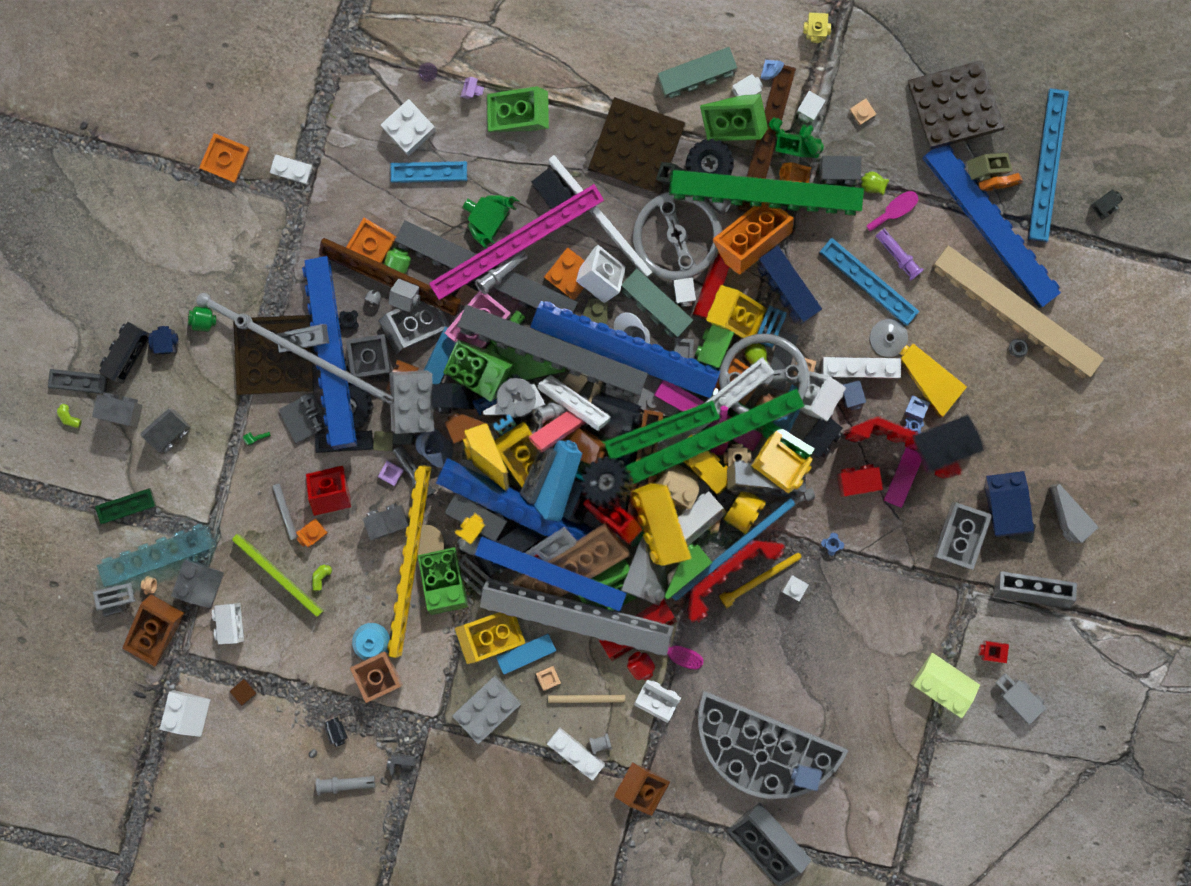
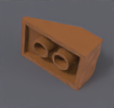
[122,594,184,667]

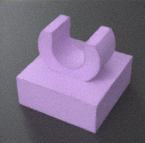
[461,77,484,99]

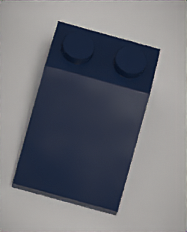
[984,471,1034,537]

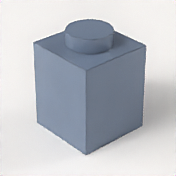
[842,380,866,411]
[791,764,822,791]

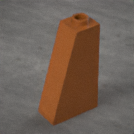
[542,415,608,464]

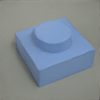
[904,396,930,422]

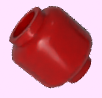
[627,651,655,681]

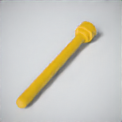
[719,553,802,609]

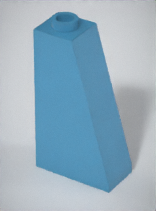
[533,440,582,521]

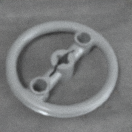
[633,192,722,280]
[719,334,809,421]

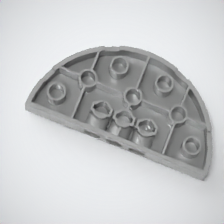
[698,690,848,799]

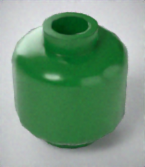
[188,306,216,332]

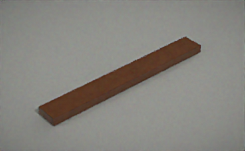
[738,65,796,212]
[319,238,462,316]

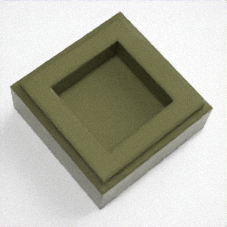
[373,431,393,452]

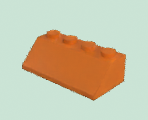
[713,204,794,275]

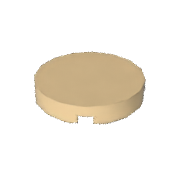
[406,524,445,561]

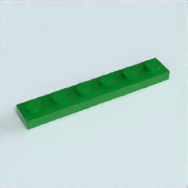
[711,388,814,460]
[604,400,720,459]

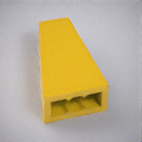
[899,344,967,418]

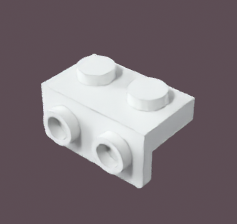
[634,680,681,723]

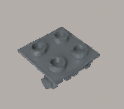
[279,392,328,444]

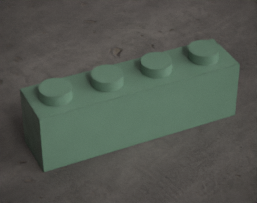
[657,47,737,99]
[621,269,693,338]

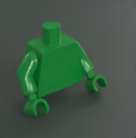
[769,117,824,158]
[462,195,520,249]

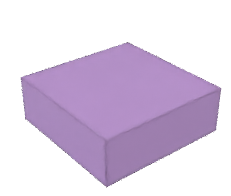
[378,460,404,486]

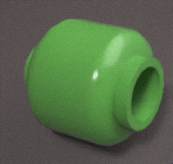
[384,248,411,274]

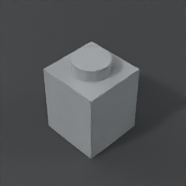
[389,279,420,312]

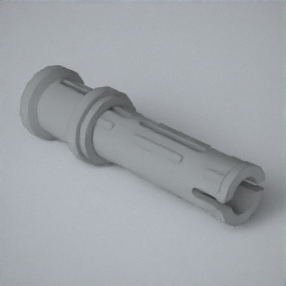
[475,250,528,295]
[533,395,588,424]
[316,776,375,796]

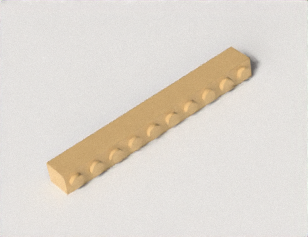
[932,245,1104,378]

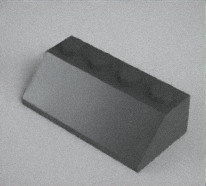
[727,803,812,886]

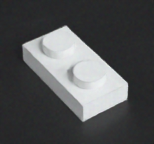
[270,154,313,184]

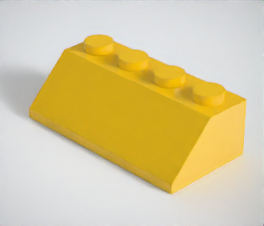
[631,483,691,565]

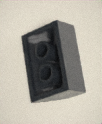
[99,321,149,384]
[912,414,986,473]

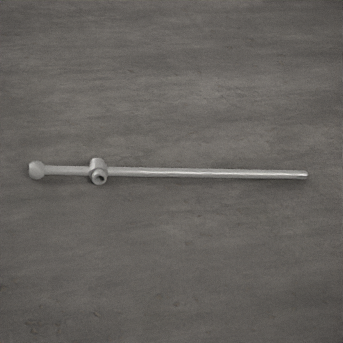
[196,293,394,404]

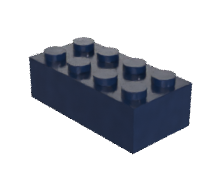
[756,246,822,325]

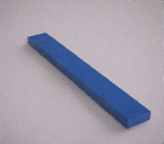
[475,537,627,611]

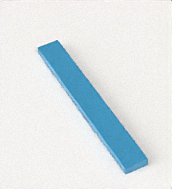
[1028,88,1069,242]
[672,498,795,601]

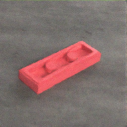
[529,410,586,452]

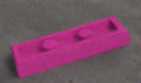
[883,448,922,508]

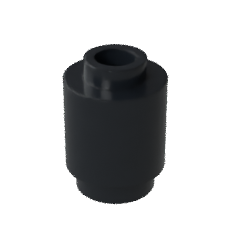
[324,717,348,747]

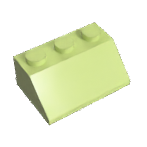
[911,653,980,718]

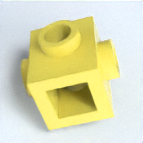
[803,12,831,43]

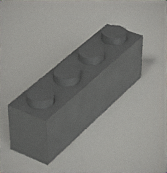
[727,460,806,498]
[994,571,1077,608]

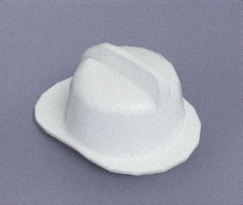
[614,312,650,344]

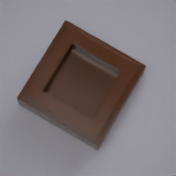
[229,678,257,706]

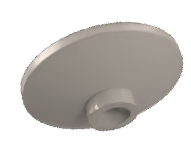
[870,319,908,357]

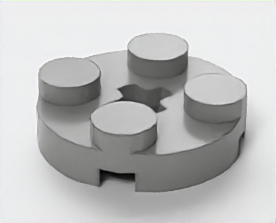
[497,378,536,418]

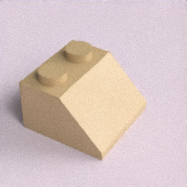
[654,464,699,510]

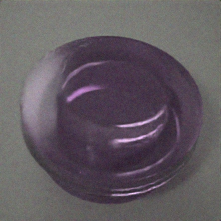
[418,62,438,82]

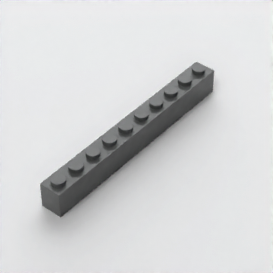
[395,220,578,313]
[457,304,648,398]

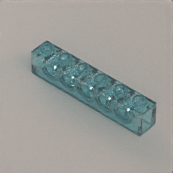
[97,523,216,587]

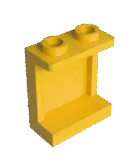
[751,431,813,493]

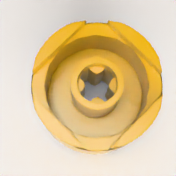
[723,492,766,534]

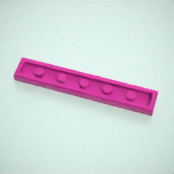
[654,380,762,451]

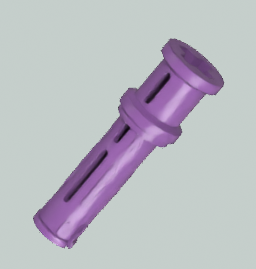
[875,228,924,281]

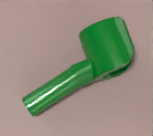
[243,432,271,445]

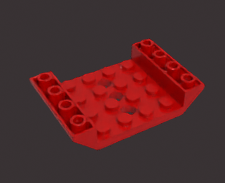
[842,416,962,479]
[687,541,785,622]

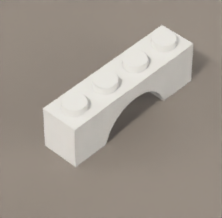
[821,357,901,379]

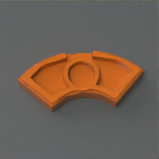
[979,173,1023,191]

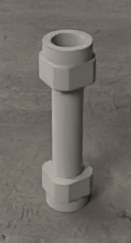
[769,488,816,512]

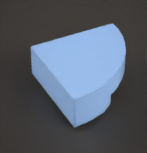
[761,60,784,80]

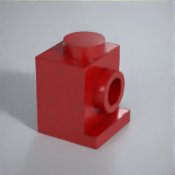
[978,641,1009,663]

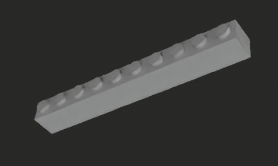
[480,578,674,656]

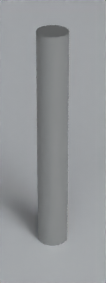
[273,484,297,540]

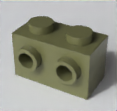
[967,153,1013,182]

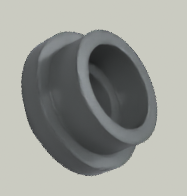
[1009,339,1028,358]

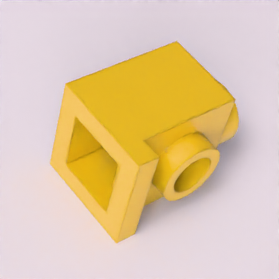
[455,513,485,544]

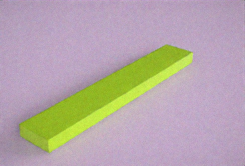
[232,534,324,617]

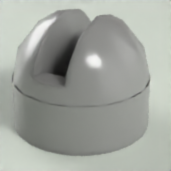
[364,290,381,305]

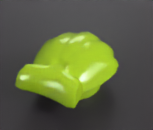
[861,171,889,195]
[745,343,768,365]

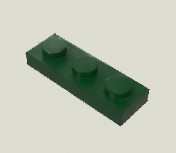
[95,488,157,524]

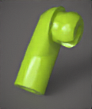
[57,404,82,428]
[312,564,332,590]

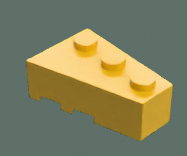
[683,434,728,496]

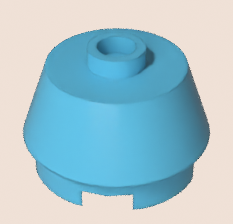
[352,623,390,660]

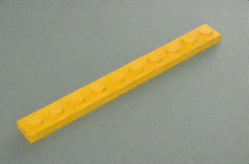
[388,465,431,658]

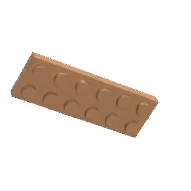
[513,523,629,597]

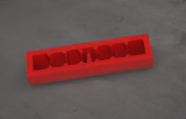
[692,252,729,319]
[598,599,677,662]

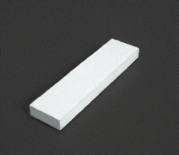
[537,375,610,431]

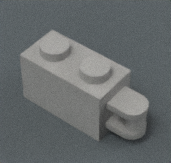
[995,673,1046,724]

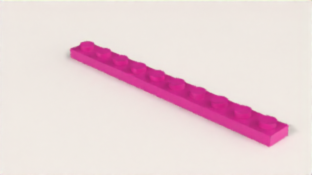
[429,184,604,301]

